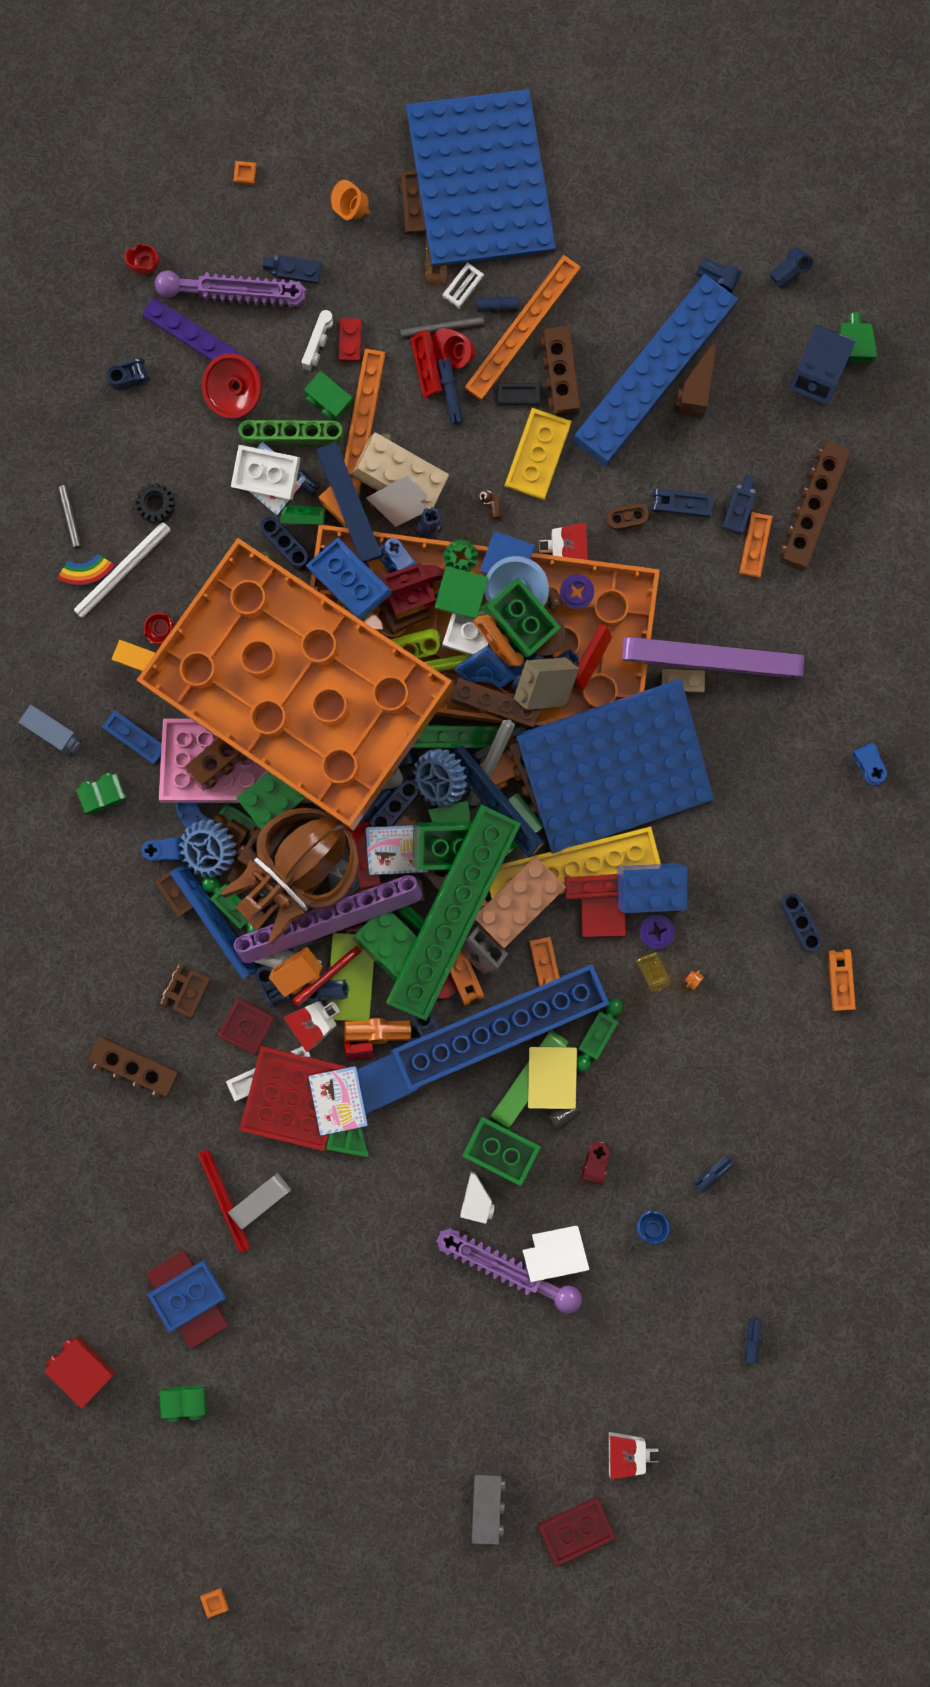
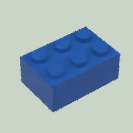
[618,863,687,913]

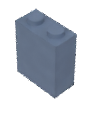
[18,704,81,756]

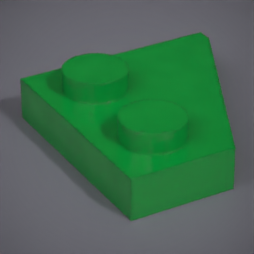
[326,1127,368,1157]

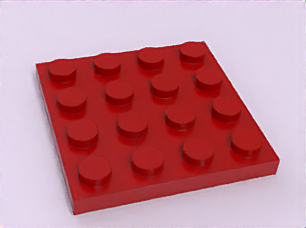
[239,1045,346,1151]

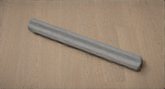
[466,719,515,807]

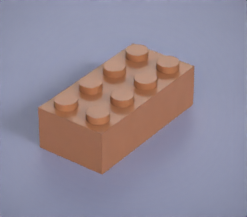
[475,856,566,949]

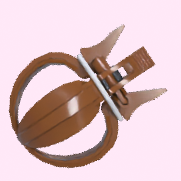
[221,808,359,945]

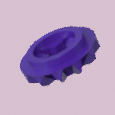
[560,575,594,610]
[640,915,675,949]

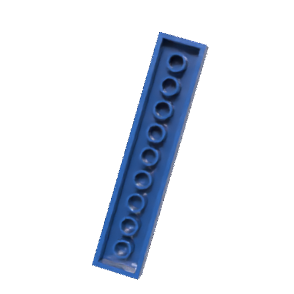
[573,274,738,467]
[390,964,609,1091]

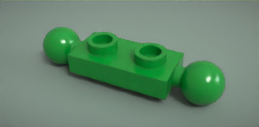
[202,876,264,933]
[576,999,623,1073]

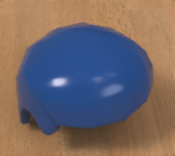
[637,1210,670,1245]

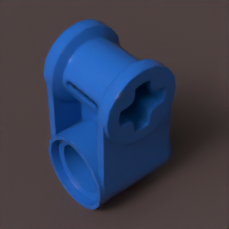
[379,538,416,574]
[852,743,887,786]
[141,838,184,862]

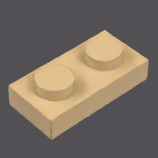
[661,669,705,693]

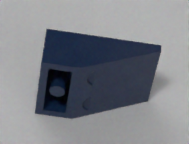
[789,325,856,405]

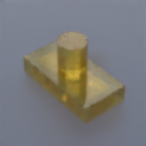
[637,952,672,992]

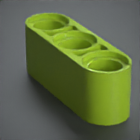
[390,629,441,658]

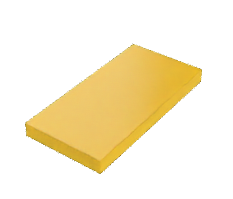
[504,408,572,501]

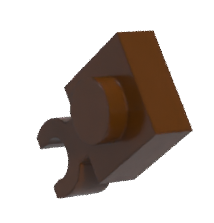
[214,814,250,850]

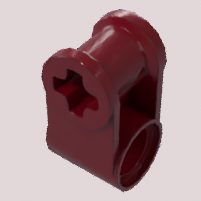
[581,1141,609,1185]

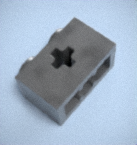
[460,924,508,975]

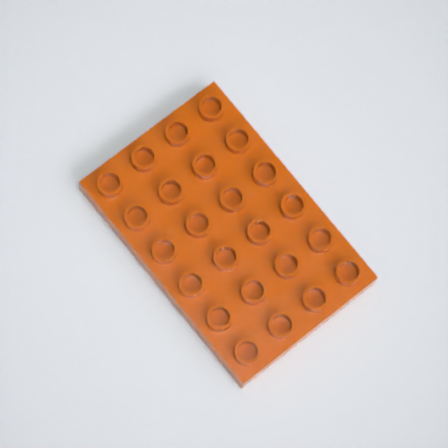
[137,538,454,830]

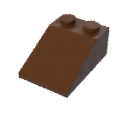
[675,344,716,419]

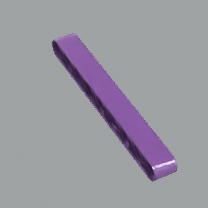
[622,637,805,678]
[234,875,422,963]

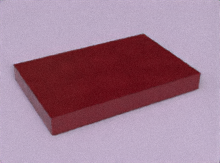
[537,1496,616,1567]

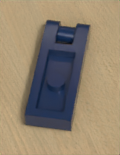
[651,489,713,518]

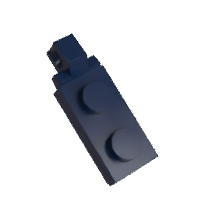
[262,255,322,284]
[722,474,756,535]

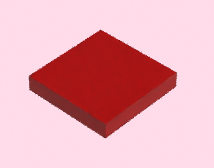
[581,896,626,937]

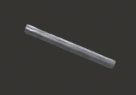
[400,316,484,338]

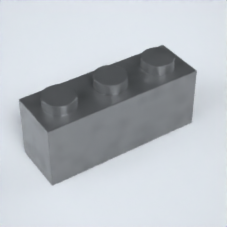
[472,1471,505,1545]

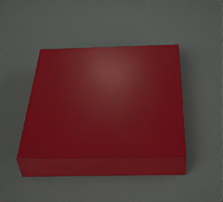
[217,998,276,1056]

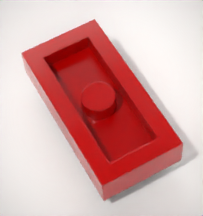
[339,318,362,362]

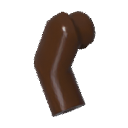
[479,490,502,519]
[548,587,562,611]

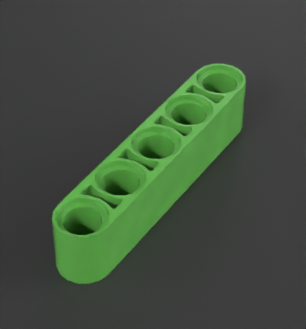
[238,420,343,445]
[490,1029,569,1129]

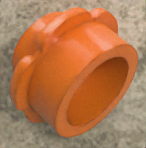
[685,970,704,990]

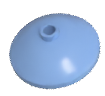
[484,556,549,607]

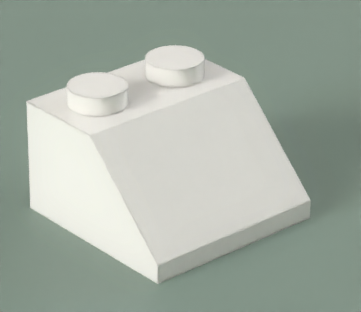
[460,1171,495,1224]

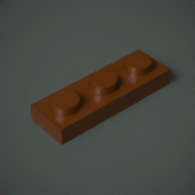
[401,170,426,235]

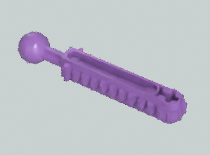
[155,270,306,308]
[436,1228,582,1314]

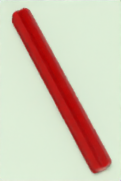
[198,1149,250,1252]

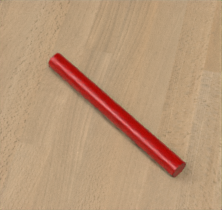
[293,945,362,1006]

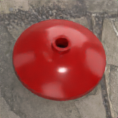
[202,353,262,418]

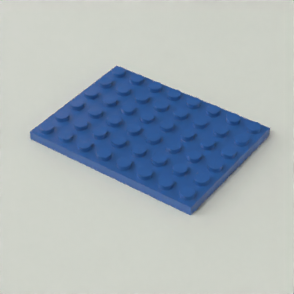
[406,89,556,267]
[515,679,714,854]

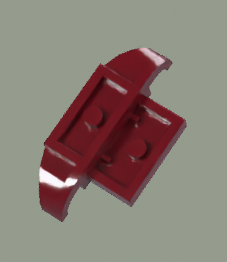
[380,563,444,619]

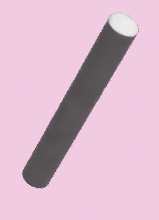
[58,485,81,548]

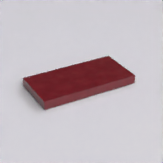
[146,1250,229,1349]

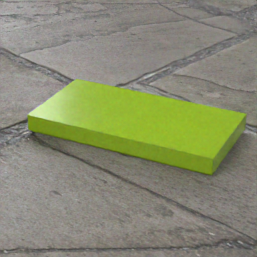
[327,933,374,1021]

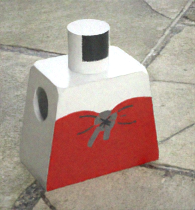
[539,523,588,560]
[284,1001,340,1052]
[609,1432,659,1479]

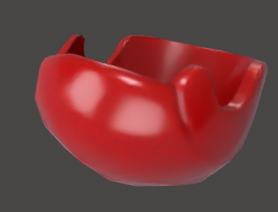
[124,243,159,276]
[144,612,175,645]

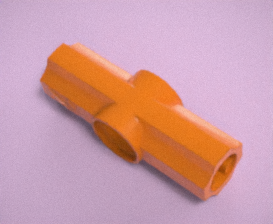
[344,1018,411,1044]

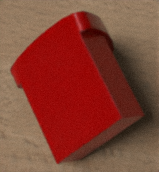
[343,1035,375,1062]

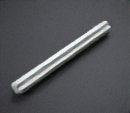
[74,522,171,618]

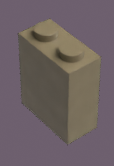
[514,657,579,710]

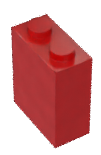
[44,1336,116,1409]

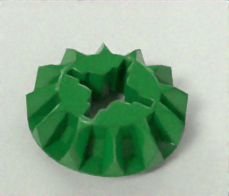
[444,539,478,572]

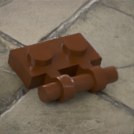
[159,964,211,1018]

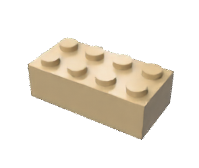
[351,432,449,515]

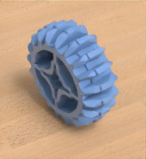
[412,749,468,807]
[179,820,237,878]

